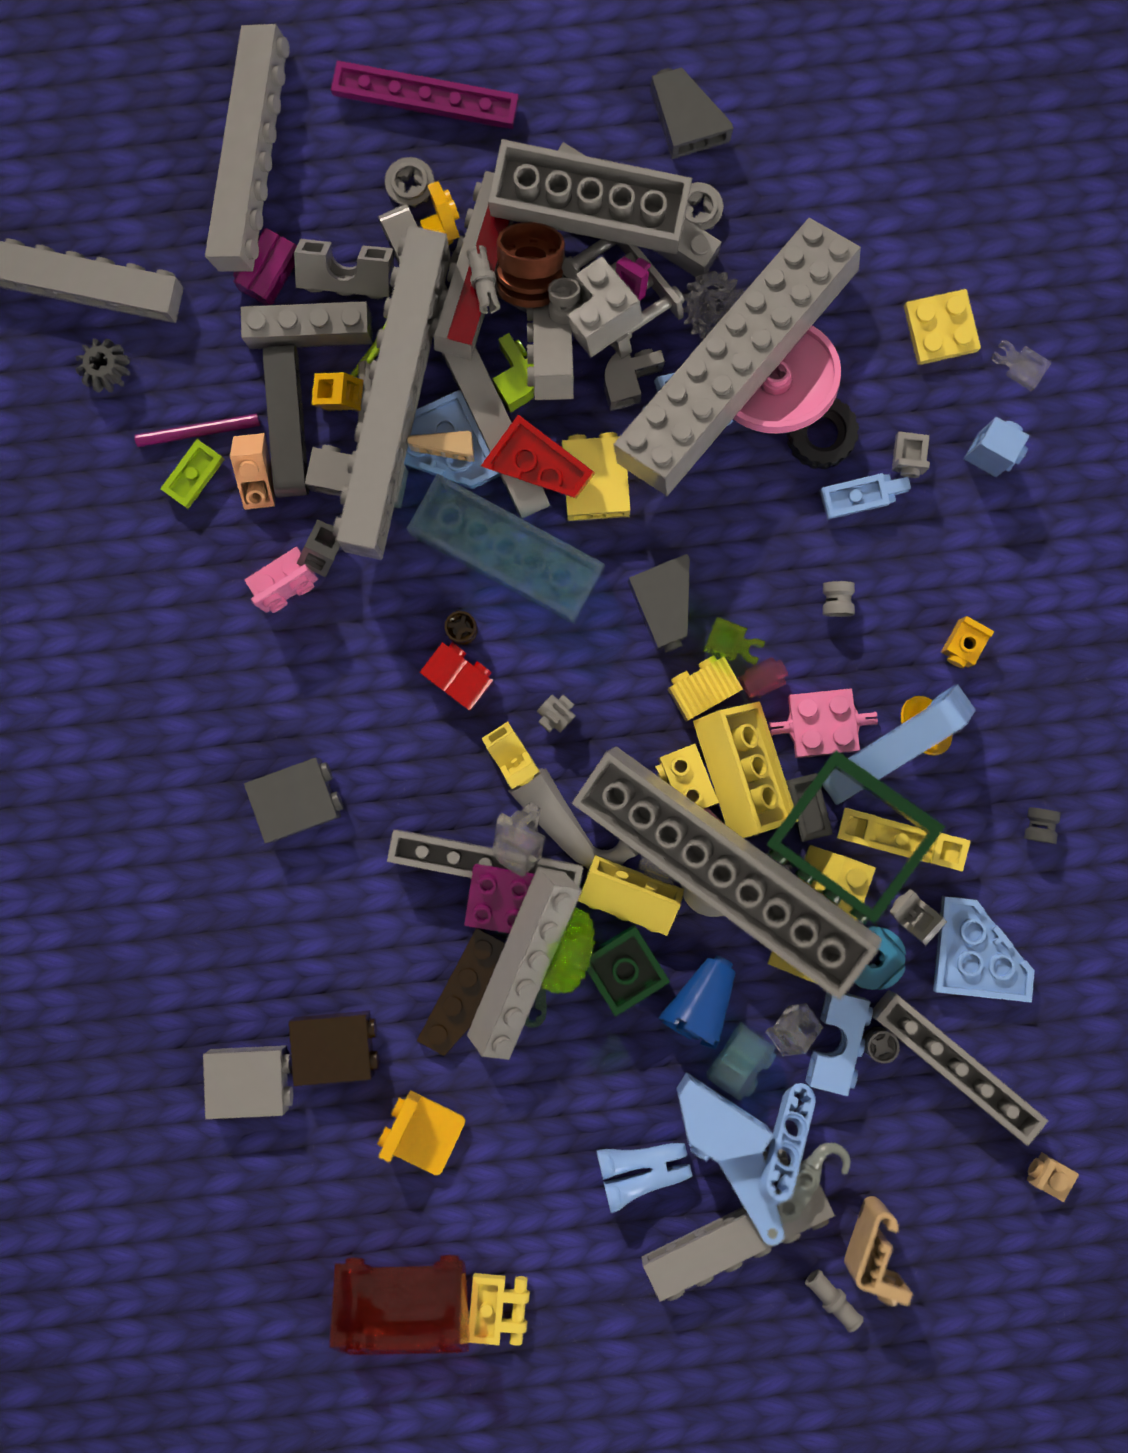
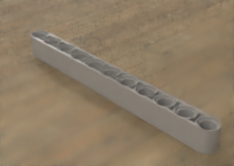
[378,204,550,519]

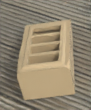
[407,431,475,462]

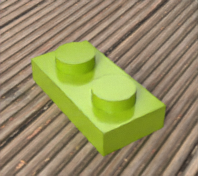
[160,439,225,509]

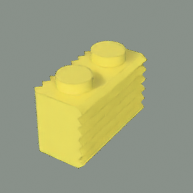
[667,655,743,722]

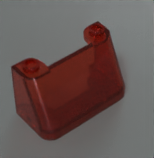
[329,1255,469,1355]

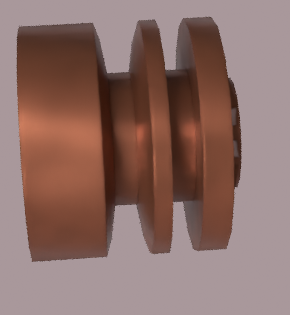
[496,222,565,308]

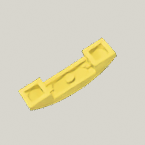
[837,808,971,872]

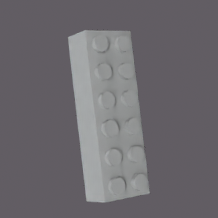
[488,139,692,254]

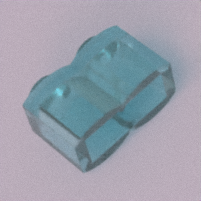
[706,1022,776,1100]

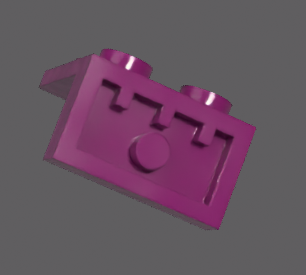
[464,864,535,933]

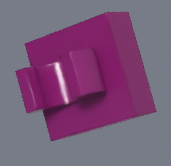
[615,256,651,301]

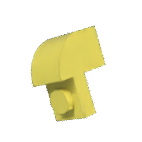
[482,722,539,789]

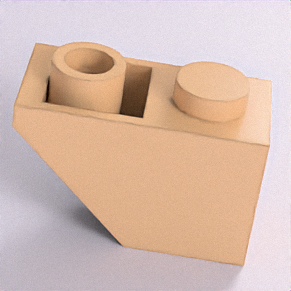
[230,433,275,510]

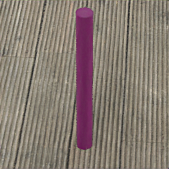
[135,413,260,447]

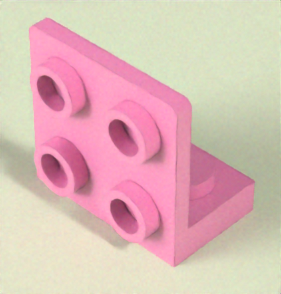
[244,546,319,613]

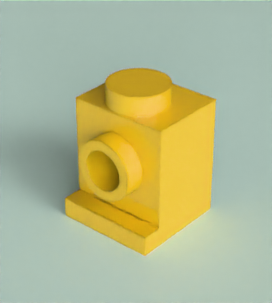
[311,372,364,411]
[941,616,995,668]

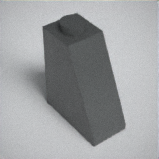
[650,67,733,159]
[628,554,690,653]

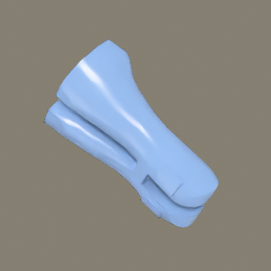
[596,1143,693,1213]

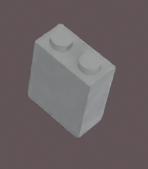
[203,1045,293,1119]

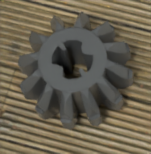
[75,338,131,393]

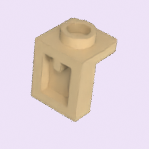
[1026,1152,1079,1202]

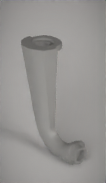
[508,768,638,869]

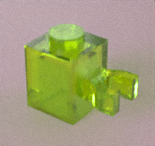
[703,617,765,665]

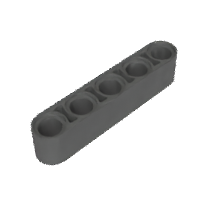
[263,344,309,498]

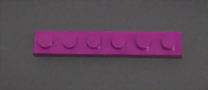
[331,60,519,129]

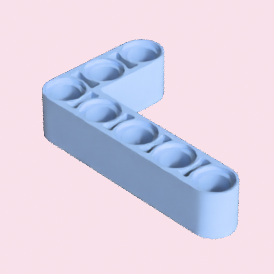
[823,684,976,805]

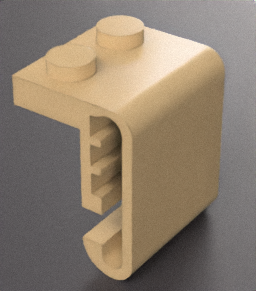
[844,1196,913,1306]

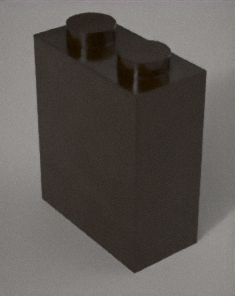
[289,1011,379,1086]

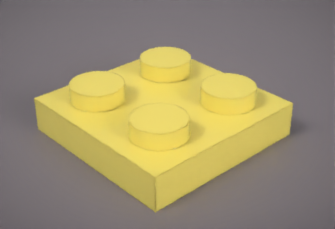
[903,289,981,365]

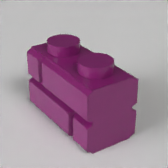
[233,228,297,306]

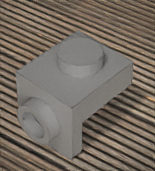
[892,432,930,478]
[890,889,947,946]

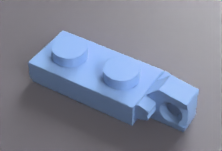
[820,473,911,520]

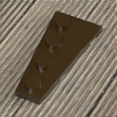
[417,928,506,1056]

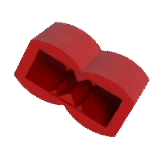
[419,642,493,712]

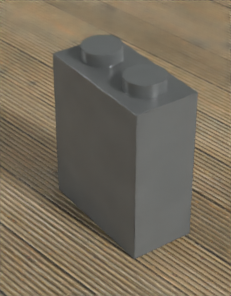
[244,757,344,844]

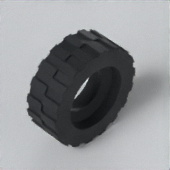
[786,398,859,469]

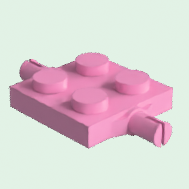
[769,688,878,758]

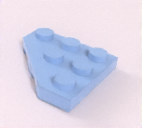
[404,390,500,489]
[933,896,1034,1003]

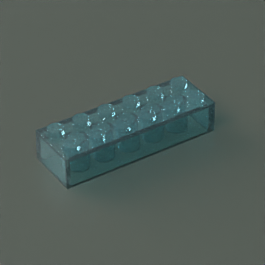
[407,473,605,624]

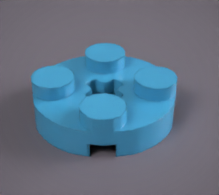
[853,925,906,990]

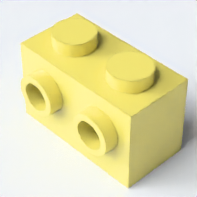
[655,744,719,809]

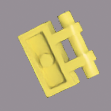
[467,1273,530,1346]

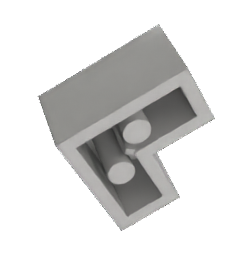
[567,256,643,357]

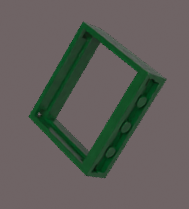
[767,750,945,924]

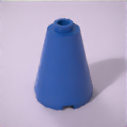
[659,955,736,1050]

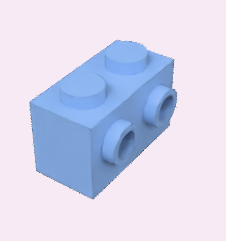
[964,417,1030,477]

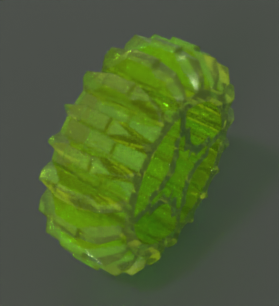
[541,907,595,994]

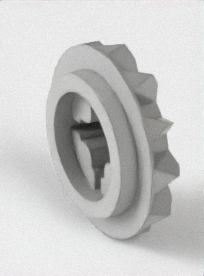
[385,157,434,207]
[685,182,723,230]

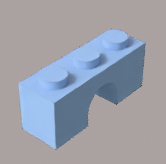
[805,992,873,1096]

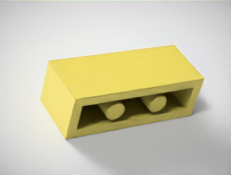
[578,855,684,936]

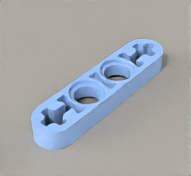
[759,1083,816,1205]

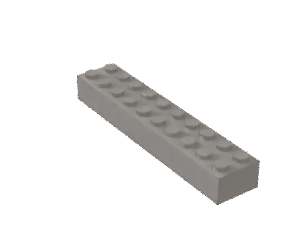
[614,218,861,496]
[333,225,451,560]
[572,746,882,1000]

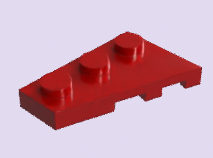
[481,414,595,498]

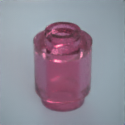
[739,657,789,699]

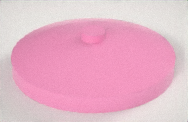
[733,326,841,434]

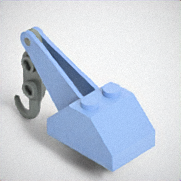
[676,1072,850,1245]

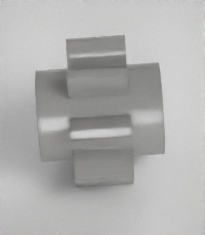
[537,694,576,733]

